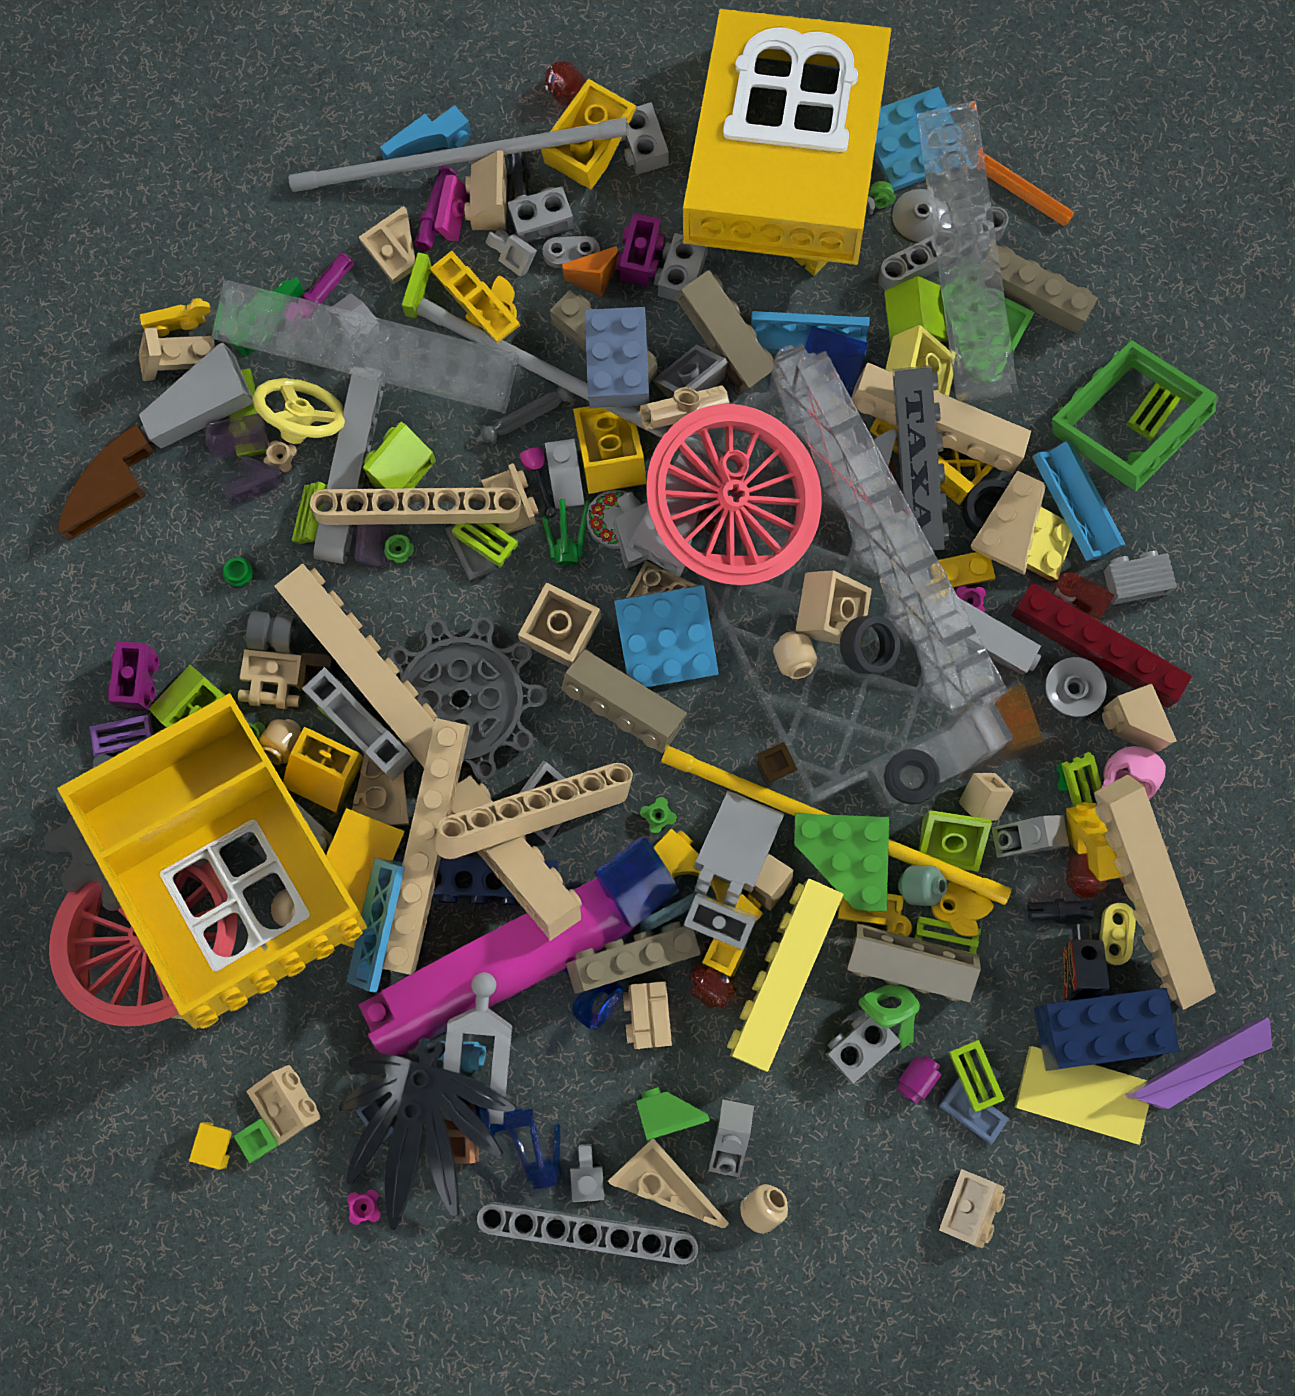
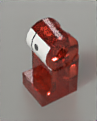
[1053,572,1114,621]

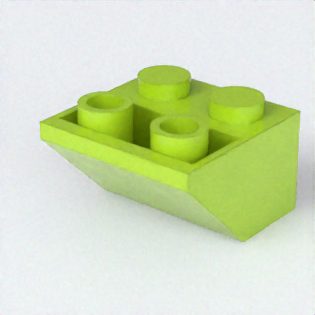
[363,422,436,489]
[149,664,225,727]

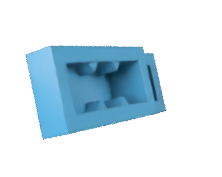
[380,105,471,160]

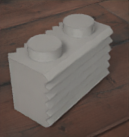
[1103,551,1177,605]

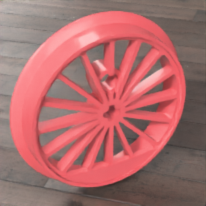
[646,404,822,585]
[49,862,237,1026]

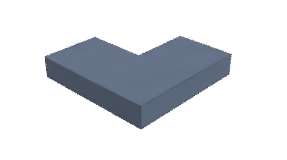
[938,1054,1009,1145]

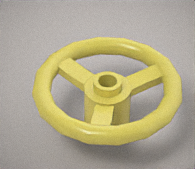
[252,378,345,444]

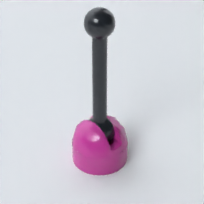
[520,447,556,518]

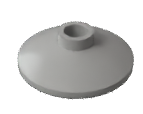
[892,189,949,242]
[1045,657,1107,717]

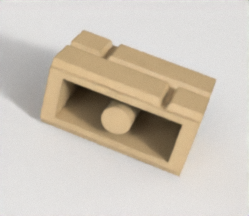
[623,982,672,1049]

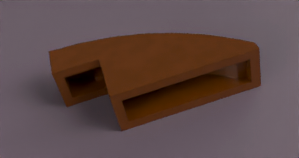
[58,424,155,541]

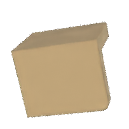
[959,773,1014,821]
[745,854,794,911]

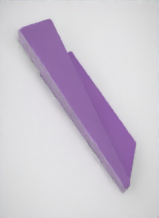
[1125,1017,1272,1109]

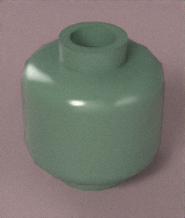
[898,865,947,906]

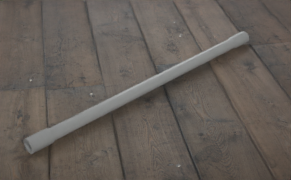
[289,118,629,192]
[417,299,725,466]

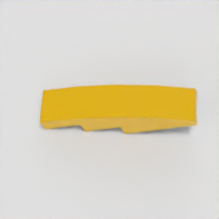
[430,251,520,344]

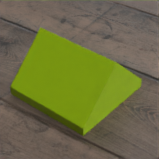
[884,276,948,346]
[919,810,992,872]

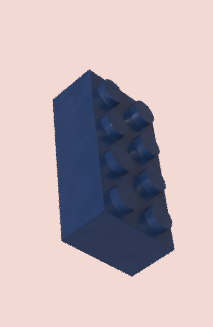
[1034,988,1180,1071]

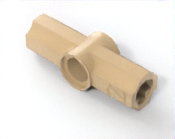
[639,386,730,430]

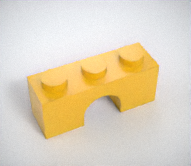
[1066,802,1124,881]

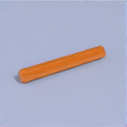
[973,153,1074,226]

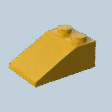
[541,79,636,190]
[573,406,647,494]

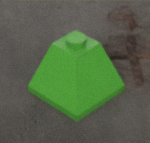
[636,1087,709,1140]

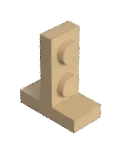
[138,328,215,381]

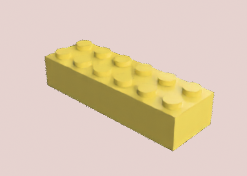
[727,878,843,1072]

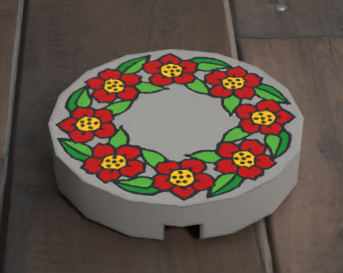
[586,490,641,549]

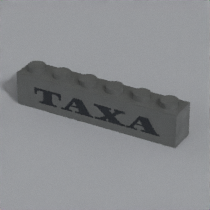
[892,365,949,553]

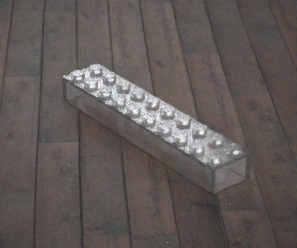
[917,100,1019,403]
[211,279,519,414]

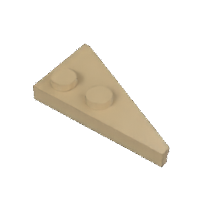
[608,1138,729,1228]

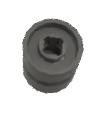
[246,610,298,654]

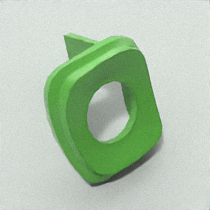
[859,984,920,1049]

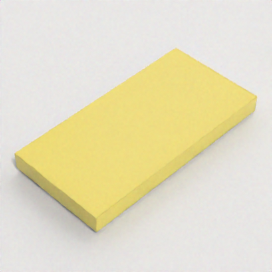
[1014,1046,1149,1145]

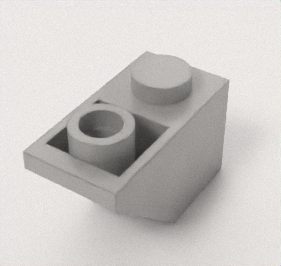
[992,815,1069,858]
[709,1100,754,1178]

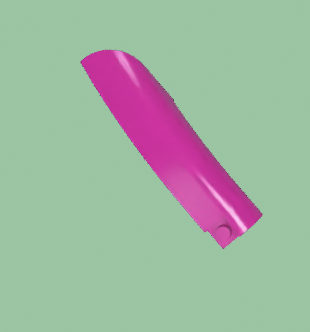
[358,856,650,1056]

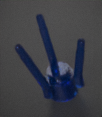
[508,1117,562,1189]

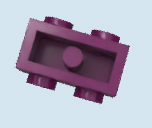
[616,213,666,287]
[107,641,159,710]

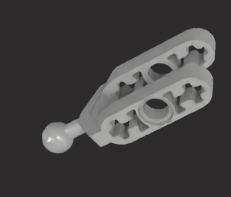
[441,972,512,1125]

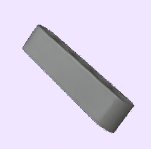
[878,206,1008,290]

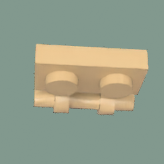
[238,649,301,709]

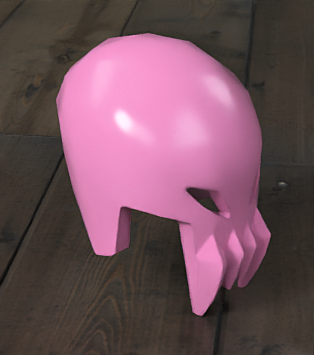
[1102,746,1166,799]

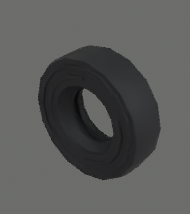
[884,749,941,805]

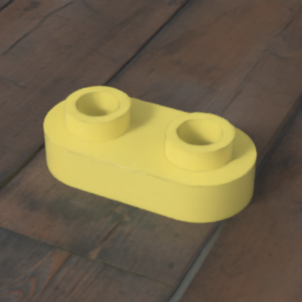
[1099,903,1136,966]

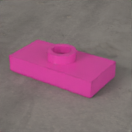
[434,175,468,241]

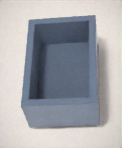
[585,307,650,408]

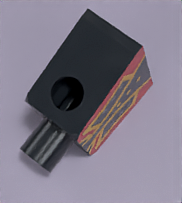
[1063,924,1109,1000]

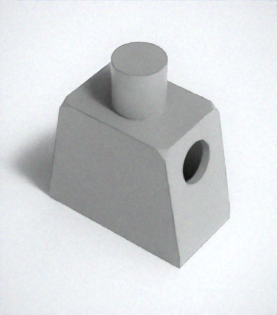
[613,492,648,570]

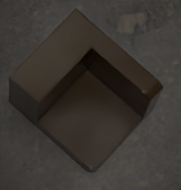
[297,653,337,694]
[754,742,797,787]

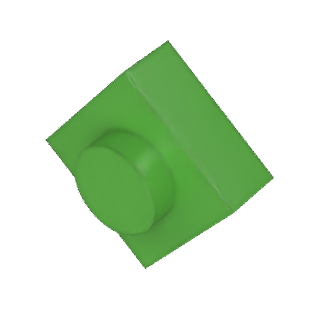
[234,1118,278,1164]

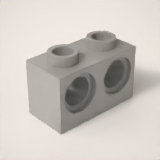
[621,102,669,175]
[507,186,574,243]
[654,233,708,301]
[825,1012,901,1084]

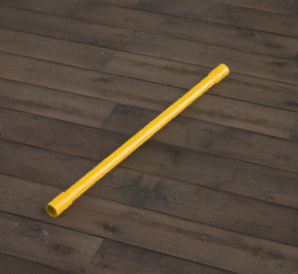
[661,746,1012,906]

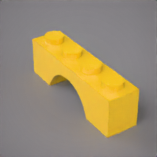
[646,828,763,922]

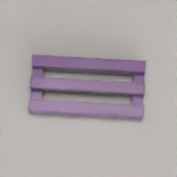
[89,715,154,757]

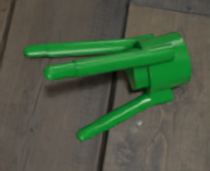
[542,499,591,566]

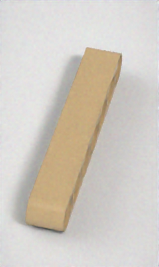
[310,488,521,525]
[435,763,633,859]

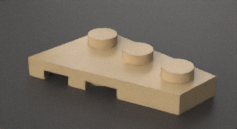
[971,471,1045,575]
[352,734,409,827]

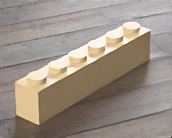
[849,362,1031,474]
[451,776,582,941]

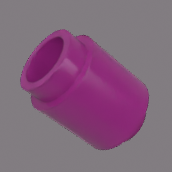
[896,1055,941,1104]

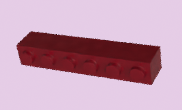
[1011,582,1192,708]

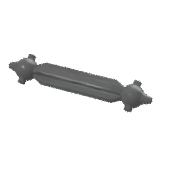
[475,385,574,444]

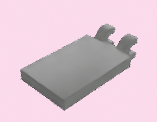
[694,791,784,908]

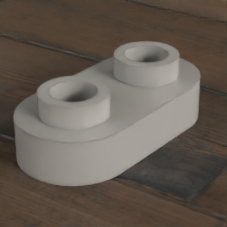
[543,236,600,268]

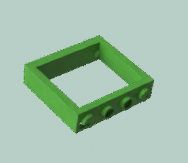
[1052,340,1217,492]

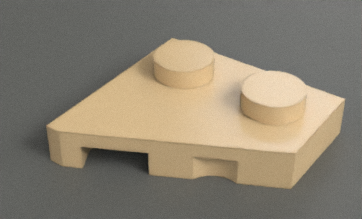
[359,206,416,284]

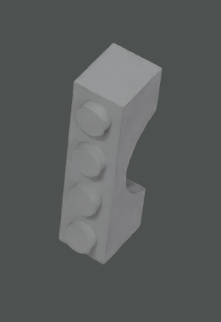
[302,667,415,781]

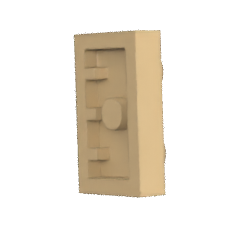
[482,463,539,534]
[246,1065,321,1146]
[939,1169,1005,1248]

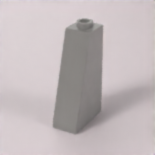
[139,342,253,448]
[627,451,709,577]
[925,592,1041,675]

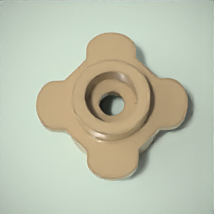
[263,440,297,472]

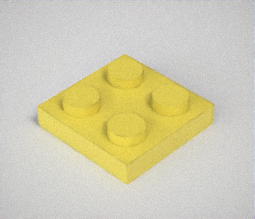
[1026,507,1073,581]

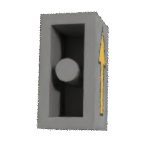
[684,893,757,950]

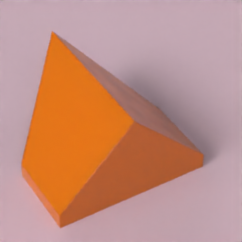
[562,246,619,297]

